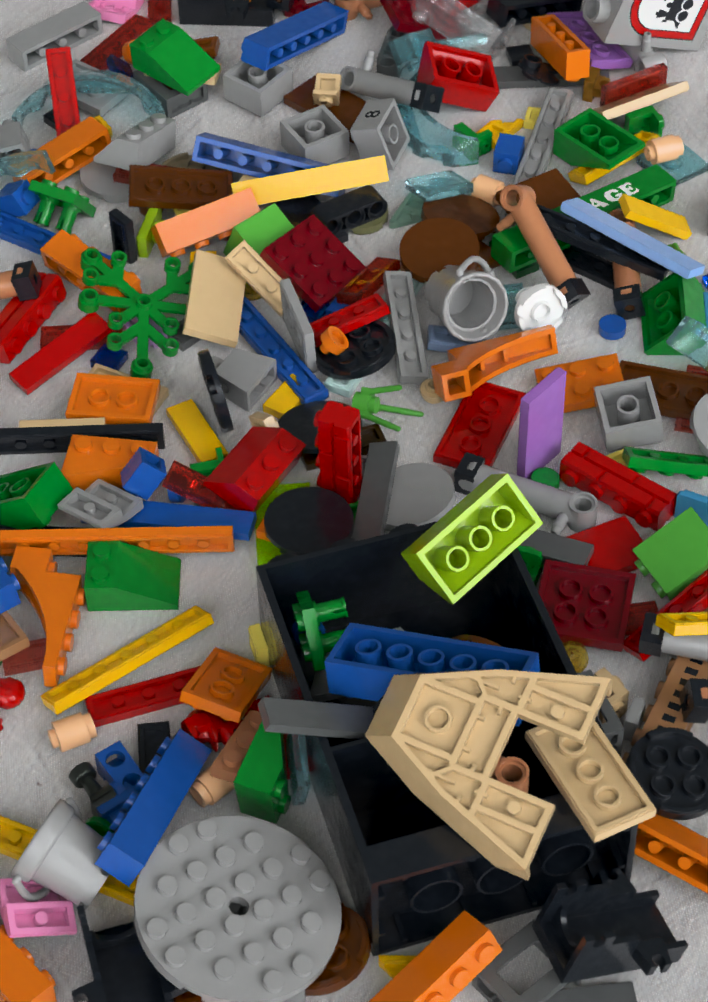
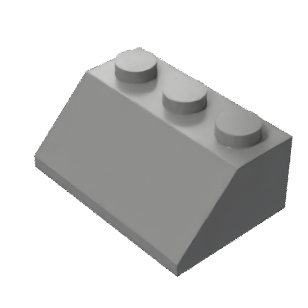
[94,113,176,170]

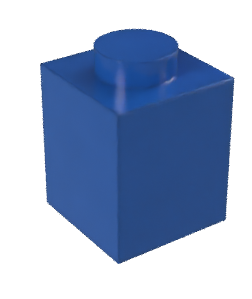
[493,133,525,175]
[0,179,40,217]
[120,447,167,500]

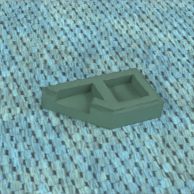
[389,192,428,229]

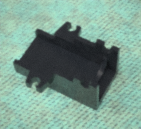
[178,0,276,27]
[532,867,689,984]
[71,905,188,1002]

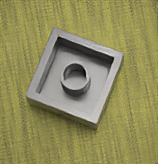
[222,61,293,117]
[350,98,410,170]
[280,104,350,164]
[594,376,663,452]

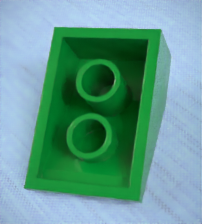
[129,18,221,96]
[553,108,645,170]
[0,462,73,530]
[84,541,181,611]
[233,721,291,824]

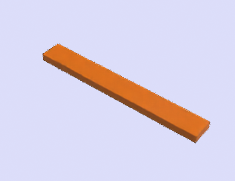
[0,526,235,556]

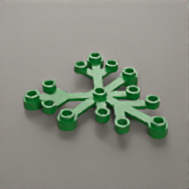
[78,248,193,378]

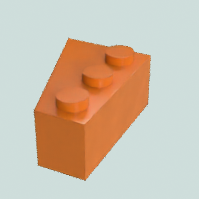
[61,434,159,492]

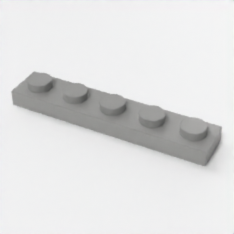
[383,271,428,384]

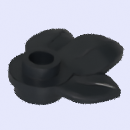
[518,54,560,86]

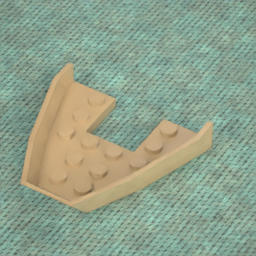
[365,669,612,881]

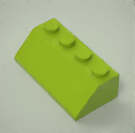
[401,473,544,604]

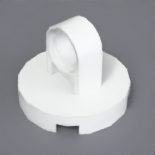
[514,283,567,331]

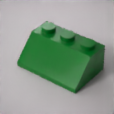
[641,273,708,355]

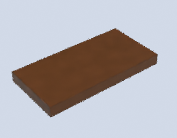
[284,75,367,144]
[128,165,233,210]
[620,360,708,421]

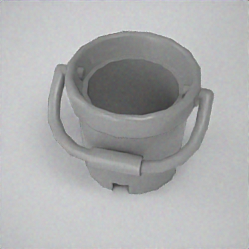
[424,256,509,342]
[11,797,109,910]

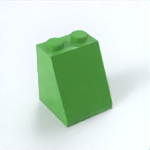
[223,203,294,256]
[632,507,708,601]

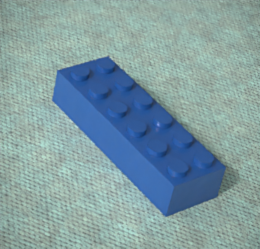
[325,622,540,726]

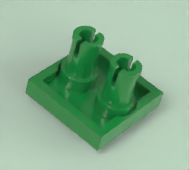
[28,179,97,235]
[292,590,348,672]

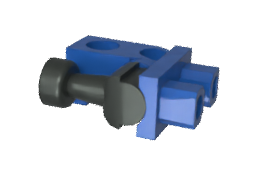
[69,740,143,824]

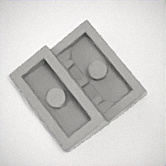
[57,478,144,528]

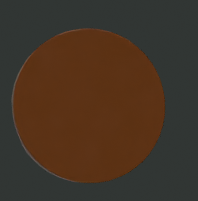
[421,193,500,241]
[399,217,480,283]
[305,902,371,996]

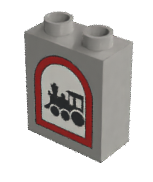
[582,0,708,51]

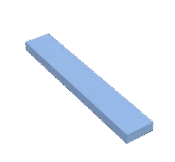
[560,197,705,279]

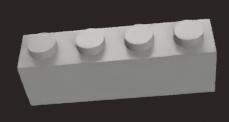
[6,1,103,72]

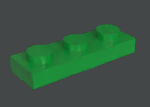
[622,446,708,479]

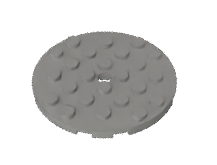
[133,815,342,1002]

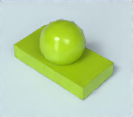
[136,208,165,258]

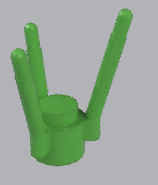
[352,385,424,432]

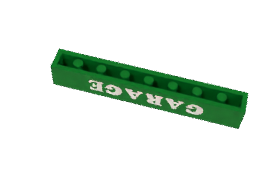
[491,164,677,273]

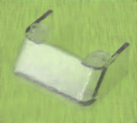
[411,0,516,62]

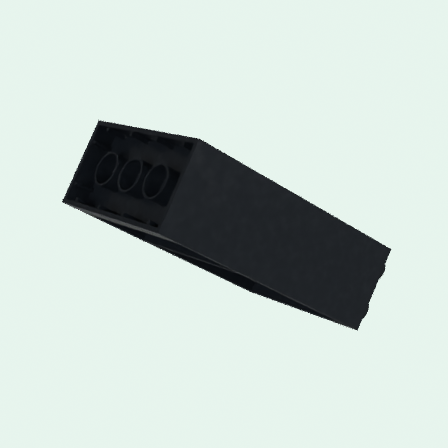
[256,521,638,957]

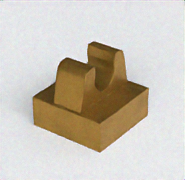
[582,67,610,103]

